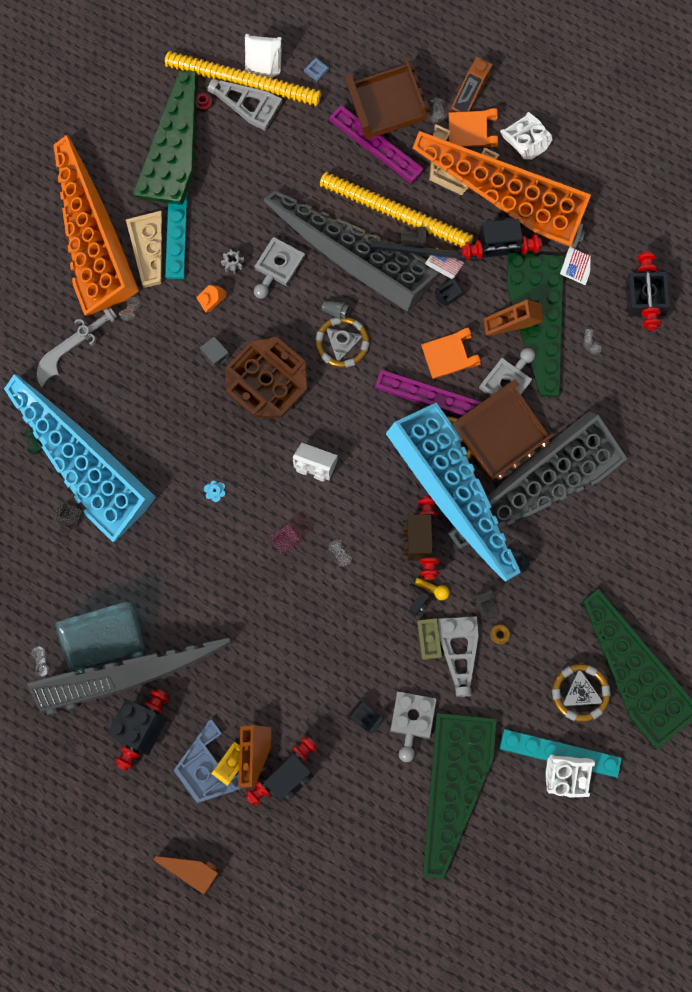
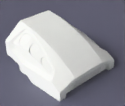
[245,34,282,78]
[500,112,552,160]
[546,755,595,797]

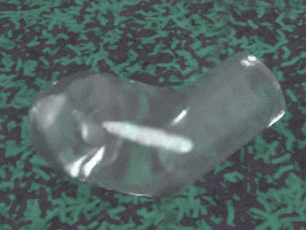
[583,329,602,355]

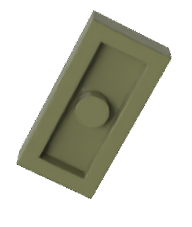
[417,618,442,660]

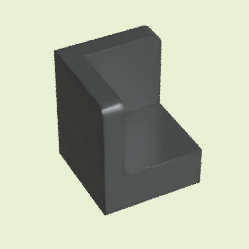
[200,337,230,369]

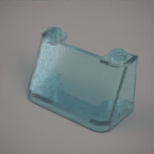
[55,602,147,674]

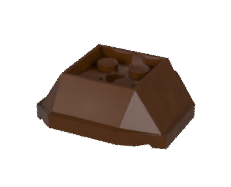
[225,337,307,418]

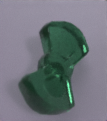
[25,427,43,455]

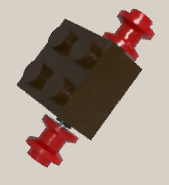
[403,496,440,580]

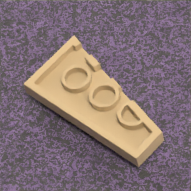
[126,211,162,288]

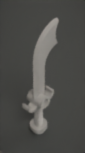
[37,308,117,387]

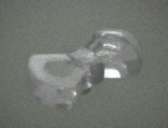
[430,98,445,124]
[119,297,141,321]
[328,540,352,567]
[31,647,49,676]

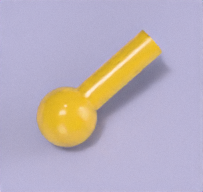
[414,577,450,600]

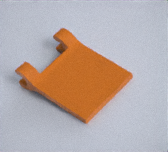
[449,108,498,147]
[421,328,481,379]

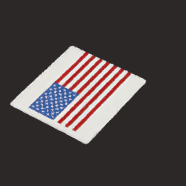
[560,247,590,285]
[425,248,464,279]

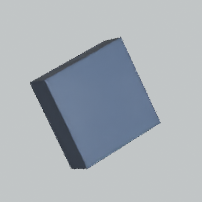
[304,58,329,82]

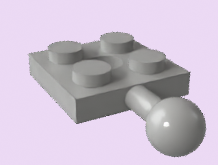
[254,237,305,299]
[479,348,535,396]
[390,691,436,762]

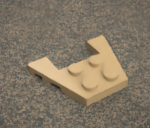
[429,124,499,195]

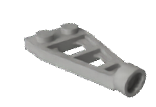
[208,78,282,131]
[438,616,478,697]

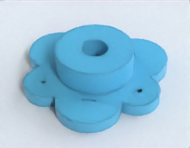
[204,481,225,502]

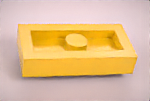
[211,741,240,785]

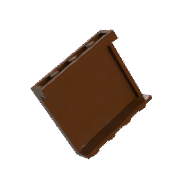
[345,56,429,140]
[451,379,554,480]

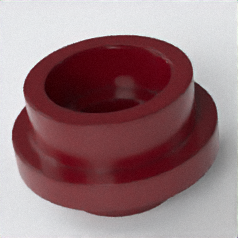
[195,93,212,110]

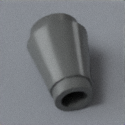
[322,300,351,320]

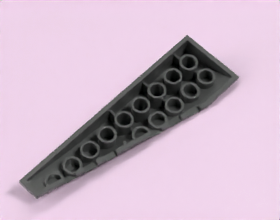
[448,411,627,549]

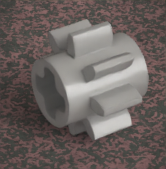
[221,249,244,274]

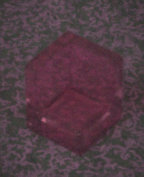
[270,524,300,555]

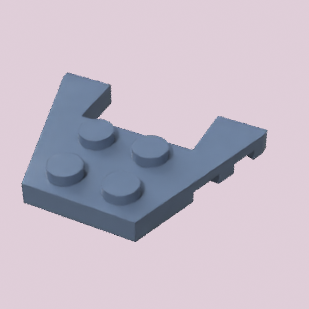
[174,719,243,804]

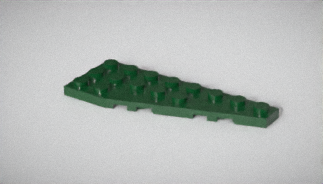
[133,70,198,205]
[507,253,564,397]
[583,589,692,750]
[423,713,496,879]

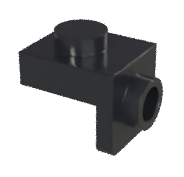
[348,701,383,734]

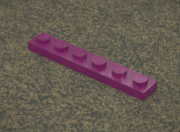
[329,105,424,184]
[375,370,481,417]

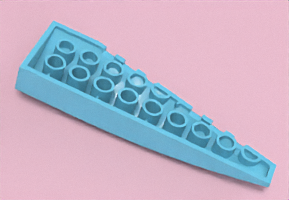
[4,374,156,542]
[386,403,521,582]

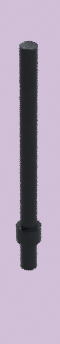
[370,241,479,261]

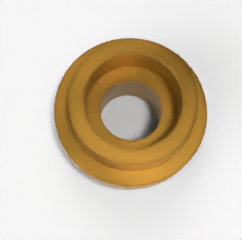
[490,625,510,645]

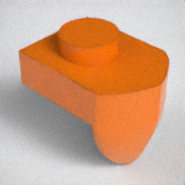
[196,285,227,312]

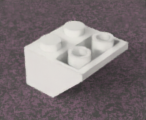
[293,443,338,481]

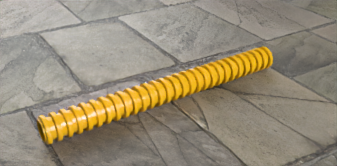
[165,51,321,107]
[320,172,474,247]

